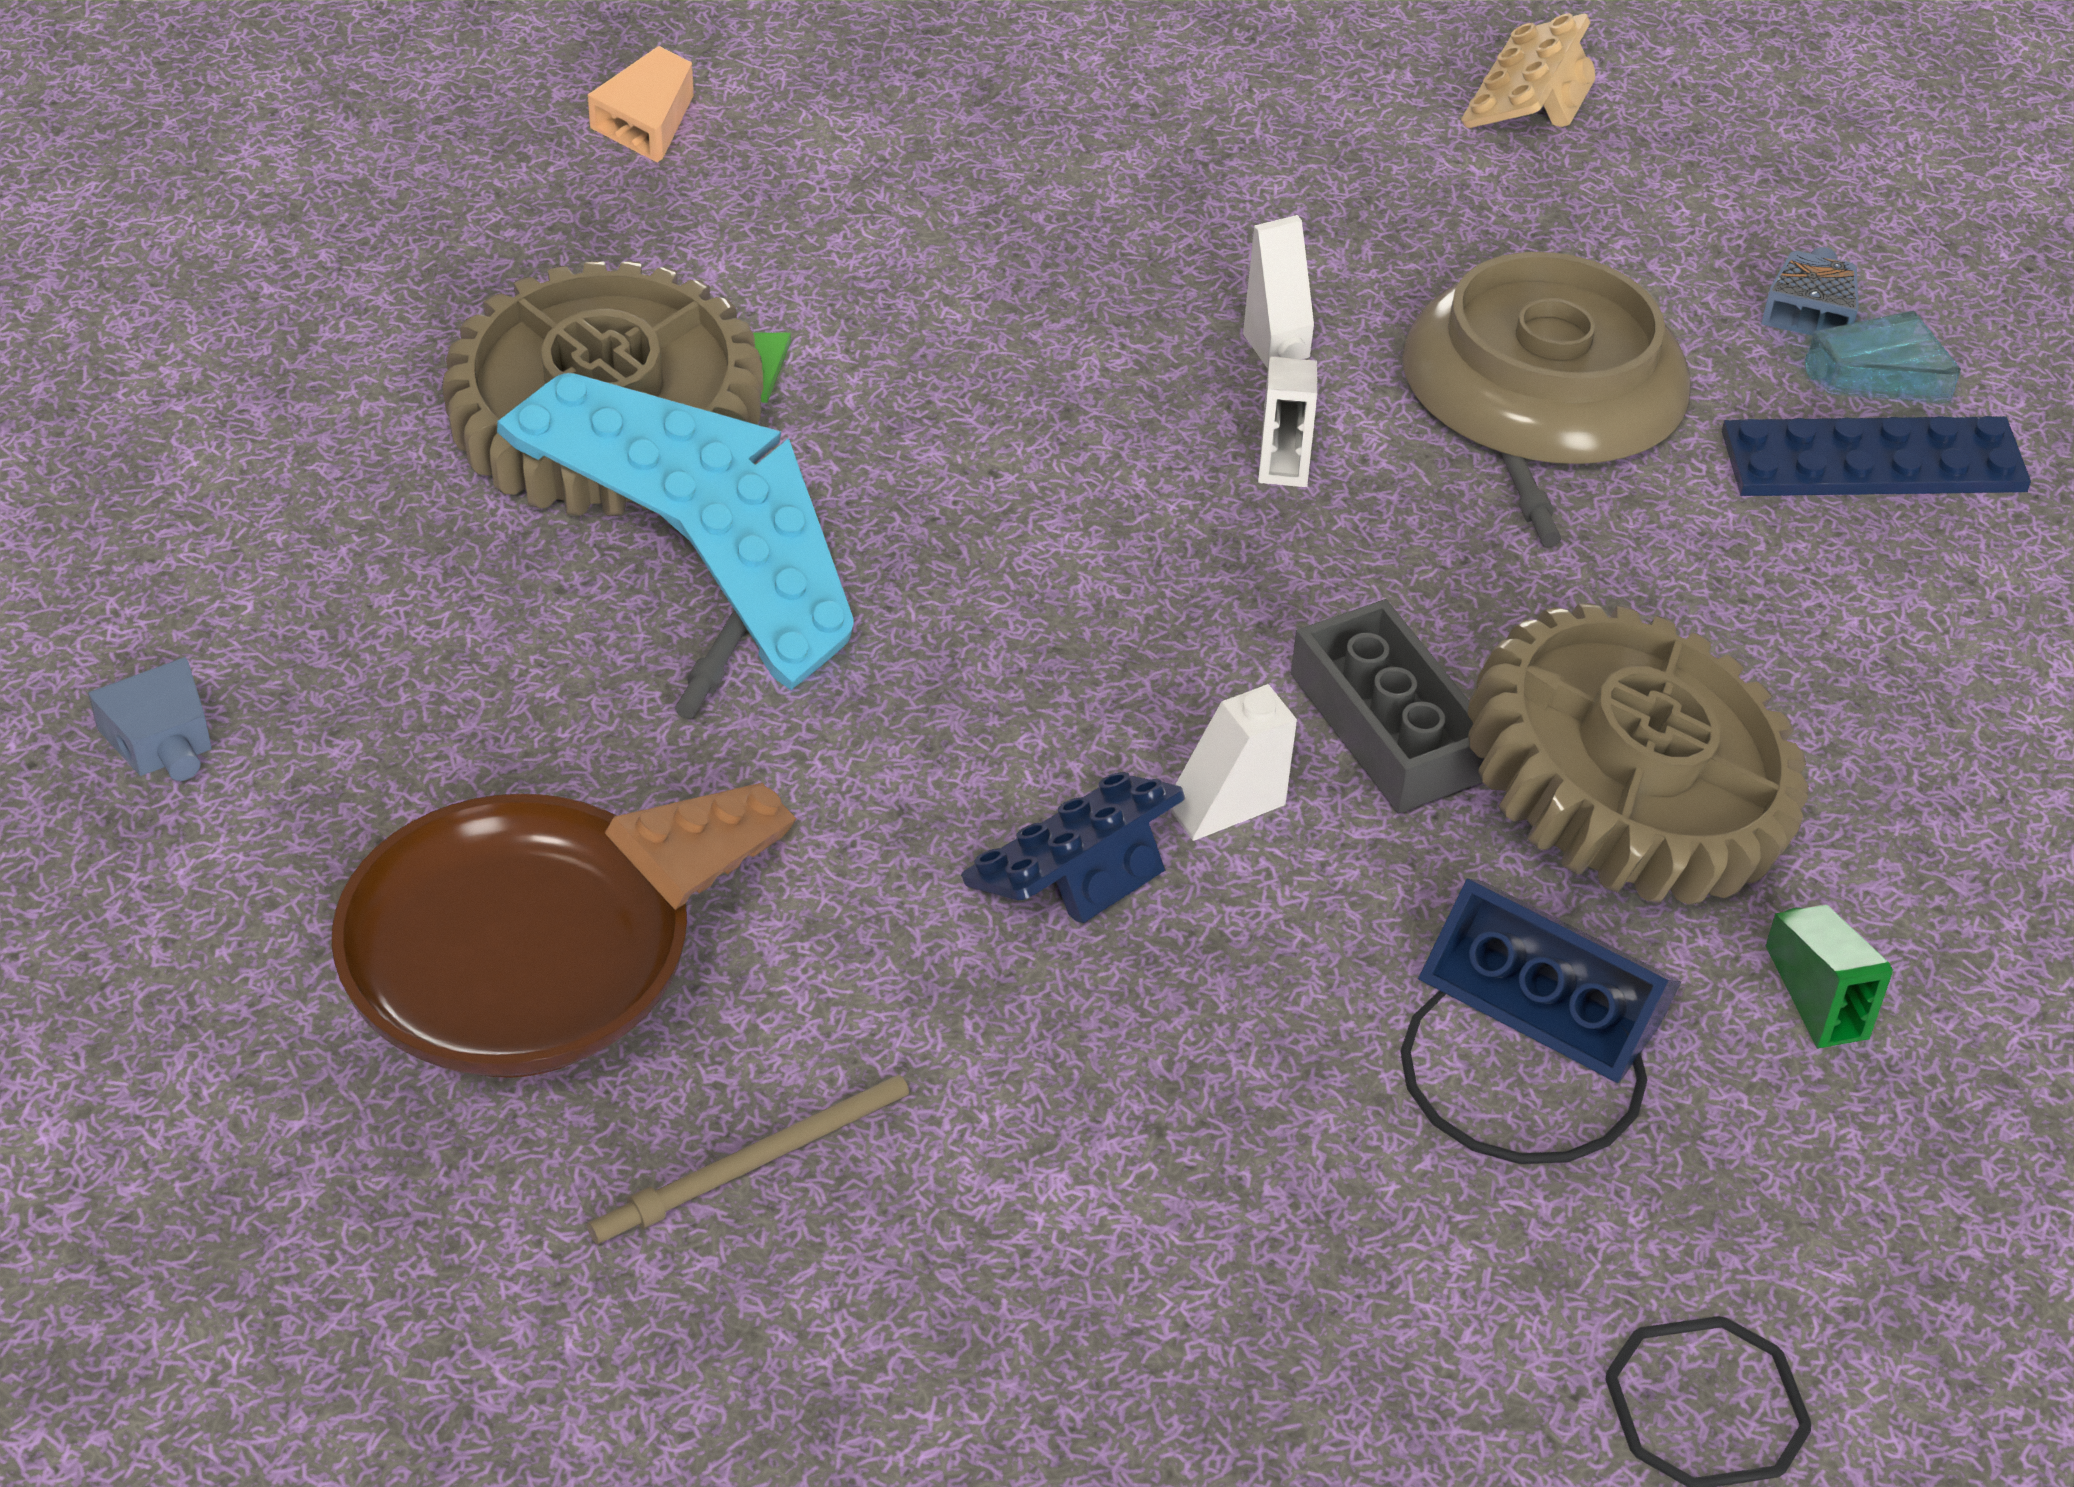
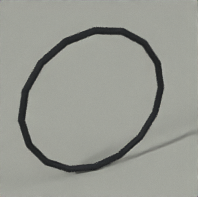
[1400,991,1648,1164]

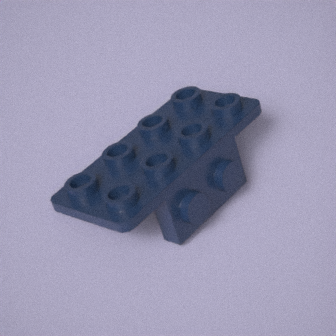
[961,772,1185,923]

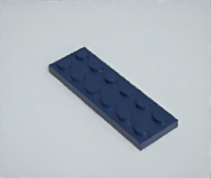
[1722,416,2031,496]

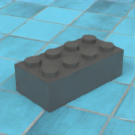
[1291,599,1484,814]

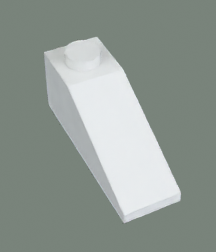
[1243,215,1314,368]

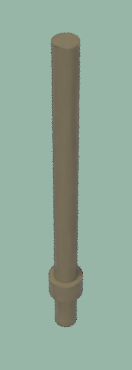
[587,1074,909,1245]

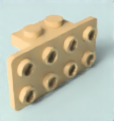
[1461,13,1596,128]

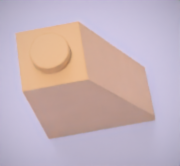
[588,46,694,162]

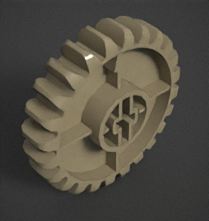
[442,260,763,516]
[1468,603,1809,904]

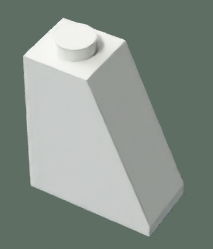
[1258,356,1317,487]
[1169,684,1297,841]

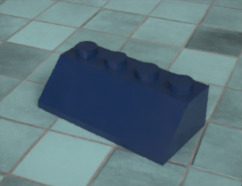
[1418,878,1682,1083]

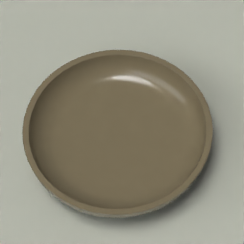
[1402,252,1690,464]

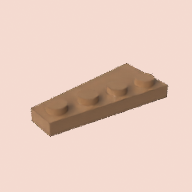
[605,783,797,910]

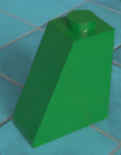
[1765,904,1893,1049]

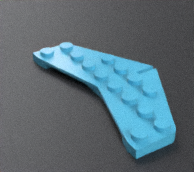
[497,373,854,690]

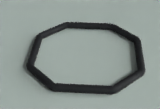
[1605,1316,1811,1487]

